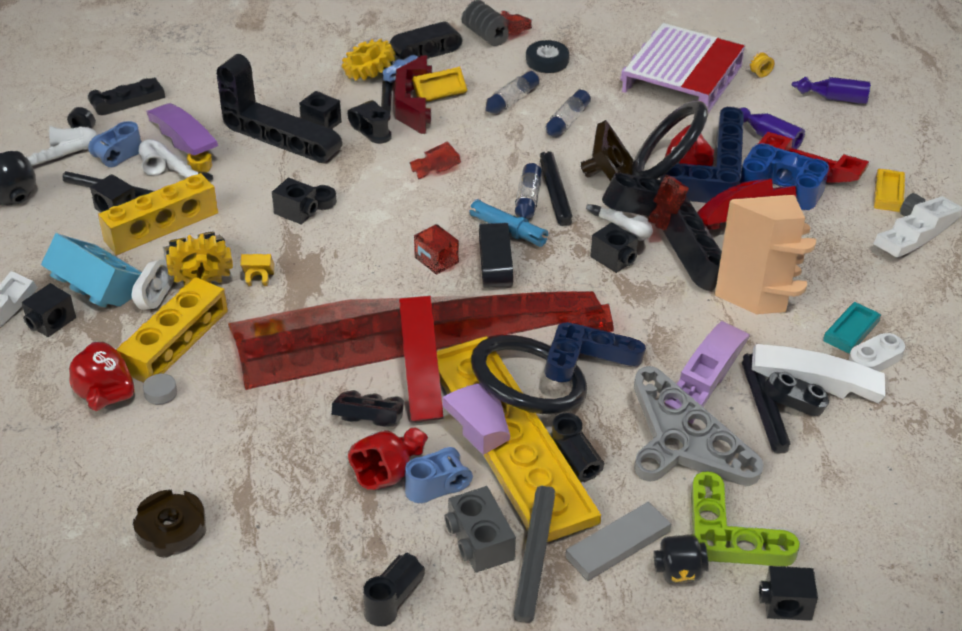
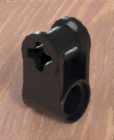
[347,100,392,144]

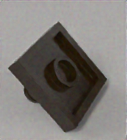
[581,120,633,181]

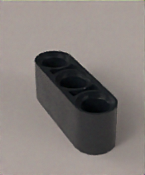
[389,21,463,60]
[479,223,513,287]

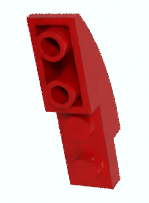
[697,179,796,230]

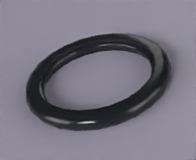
[631,100,708,179]
[470,335,587,415]

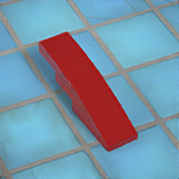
[399,295,444,422]

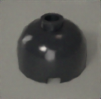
[0,151,36,205]

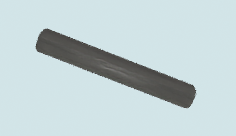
[514,485,555,623]

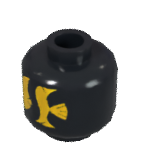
[653,534,709,584]

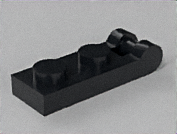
[88,77,165,116]

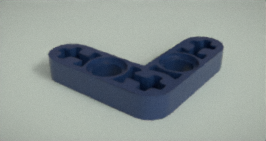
[544,322,646,382]

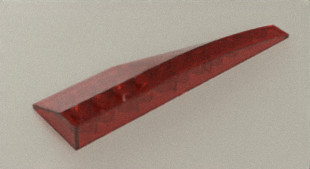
[228,291,604,390]

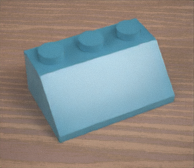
[41,233,142,308]

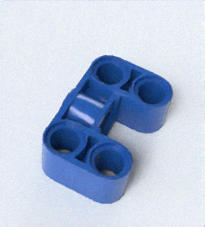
[740,143,829,210]

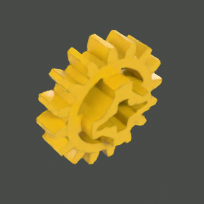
[341,39,395,81]
[166,234,233,287]

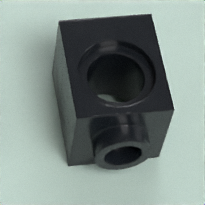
[299,91,342,129]
[90,174,136,212]
[272,177,318,225]
[590,222,638,273]
[21,283,76,337]
[759,566,818,621]

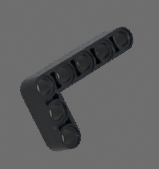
[216,54,343,163]
[602,173,722,290]

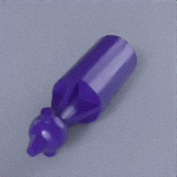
[791,77,871,104]
[739,107,805,149]

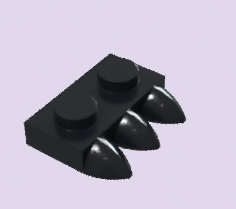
[331,390,404,427]

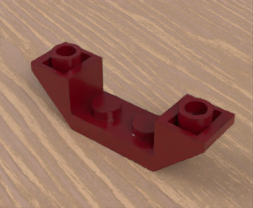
[395,55,432,134]

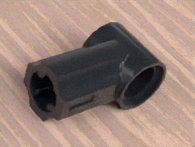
[551,413,604,482]
[363,552,425,626]

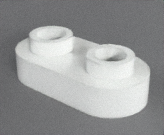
[132,259,174,310]
[849,333,905,372]

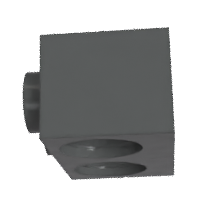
[444,486,516,573]

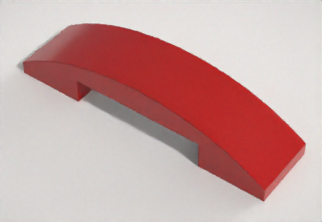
[758,132,869,182]

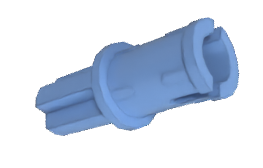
[382,55,418,83]

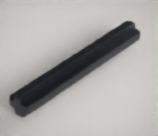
[539,151,573,226]
[742,353,791,454]

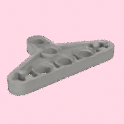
[634,366,763,486]

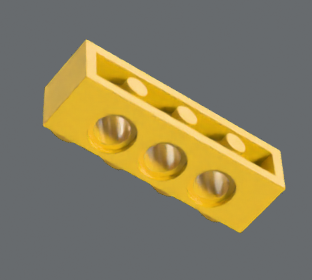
[98,173,218,255]
[116,277,228,383]

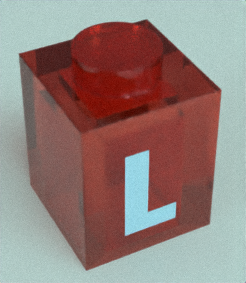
[414,224,459,275]

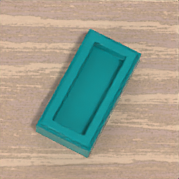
[823,302,881,354]

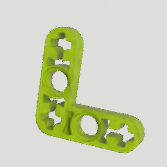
[691,471,800,566]

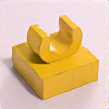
[240,254,275,286]

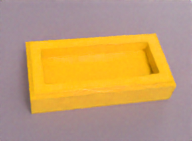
[412,66,468,102]
[874,168,905,212]

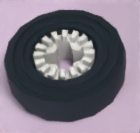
[526,40,570,73]

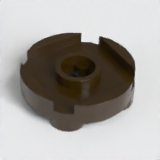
[133,490,206,558]

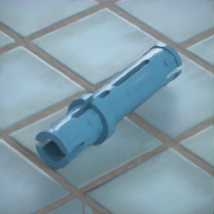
[469,199,549,247]

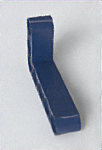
[659,106,744,203]

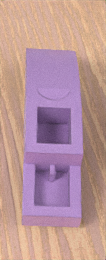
[665,321,750,424]

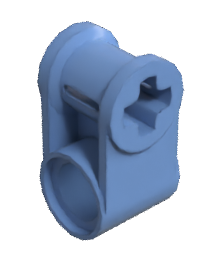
[88,121,142,167]
[405,447,473,503]

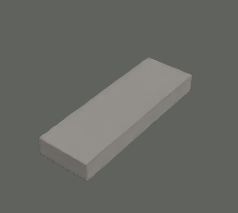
[565,502,671,581]

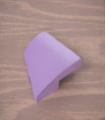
[442,383,510,455]

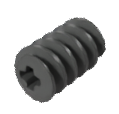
[461,0,509,46]

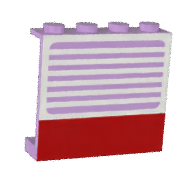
[620,23,745,113]

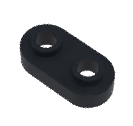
[764,372,829,416]

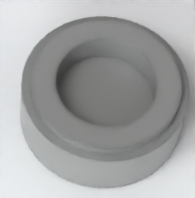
[143,374,177,404]

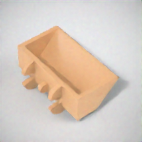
[715,195,816,314]

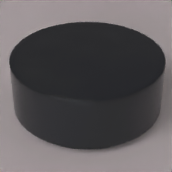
[67,107,96,129]
[315,185,337,210]

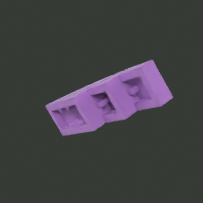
[146,103,218,155]

